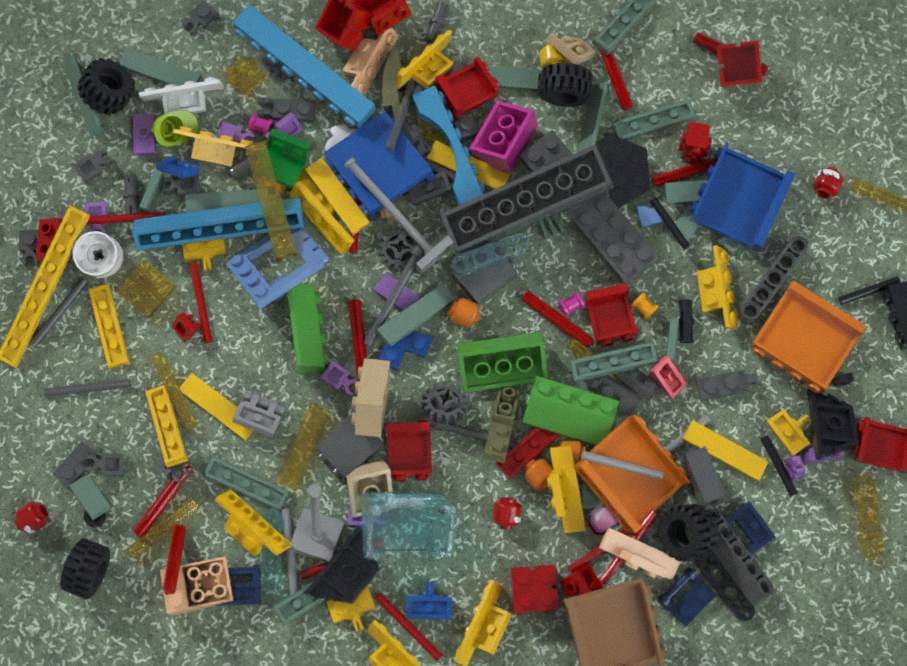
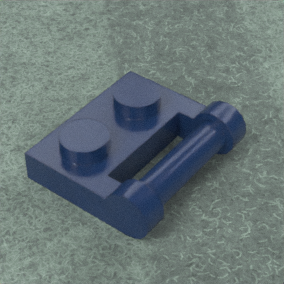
[725,501,776,555]
[216,564,261,606]
[657,567,716,627]

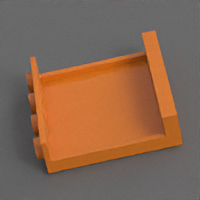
[750,280,867,394]
[573,415,690,534]

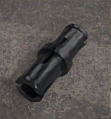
[678,299,695,344]

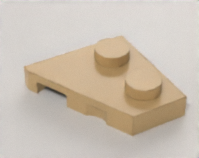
[546,33,596,64]

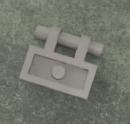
[232,392,286,438]

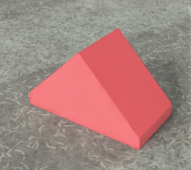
[648,356,687,399]

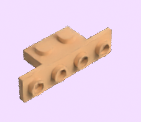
[343,27,399,96]
[599,528,681,580]

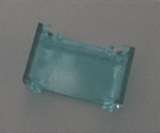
[361,492,456,560]

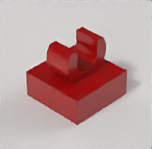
[172,312,200,343]

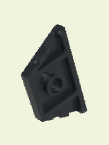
[603,133,650,208]
[807,388,858,460]
[305,526,380,604]

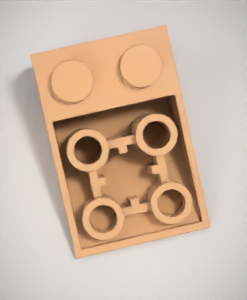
[160,556,233,616]

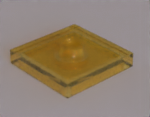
[116,260,177,318]

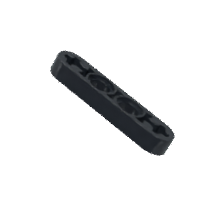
[693,552,755,622]

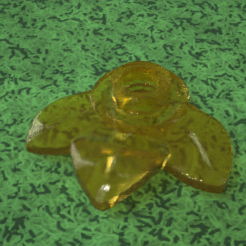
[225,57,266,95]

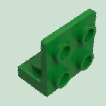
[255,129,311,188]

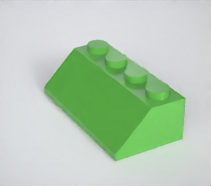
[287,283,329,375]
[456,332,548,392]
[522,376,619,446]

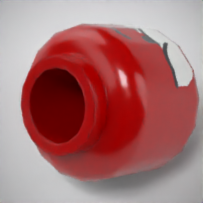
[813,167,843,199]
[493,497,522,530]
[15,501,49,534]

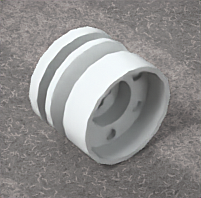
[73,231,123,278]

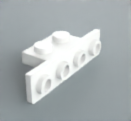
[139,77,224,114]

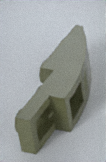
[382,45,408,123]
[483,387,521,463]

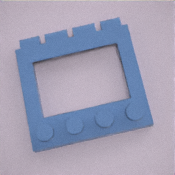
[225,228,329,309]

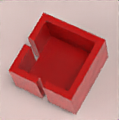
[315,0,373,51]
[717,40,763,87]
[510,565,559,615]

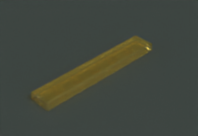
[245,141,297,261]

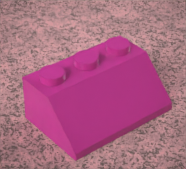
[469,100,538,174]

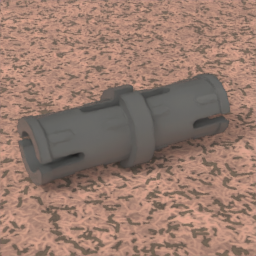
[425,2,449,44]
[123,174,140,214]

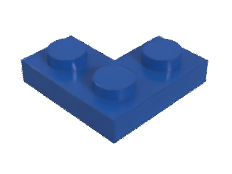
[379,331,433,370]

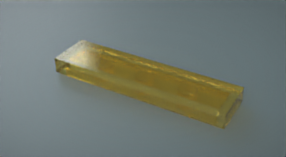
[277,404,331,491]

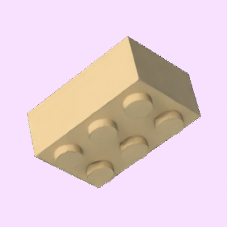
[351,358,390,437]

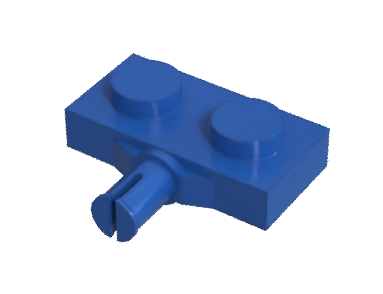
[156,157,200,178]
[407,581,452,620]

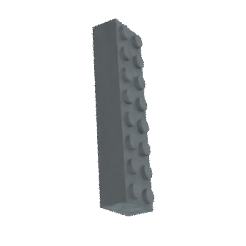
[520,130,658,285]
[441,144,615,255]

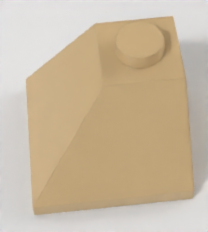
[346,459,395,518]

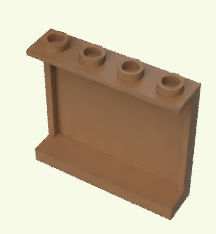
[564,578,666,666]

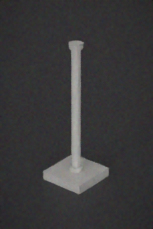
[344,157,454,275]
[289,484,345,563]

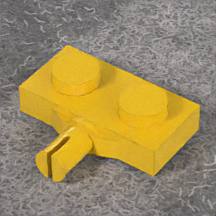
[182,238,227,272]
[765,409,811,457]
[327,586,376,632]

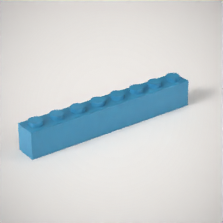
[233,5,376,128]
[132,197,304,250]

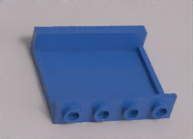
[324,111,435,221]
[689,142,795,252]

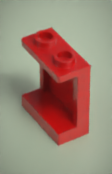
[353,0,412,36]
[434,56,500,119]
[584,283,639,347]
[852,417,907,473]
[386,422,432,482]

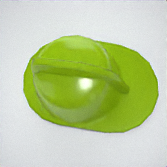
[150,110,198,147]

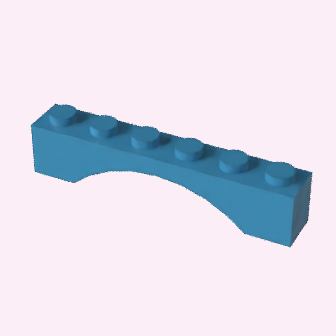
[412,86,486,205]

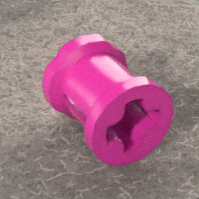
[248,114,274,136]
[558,291,585,317]

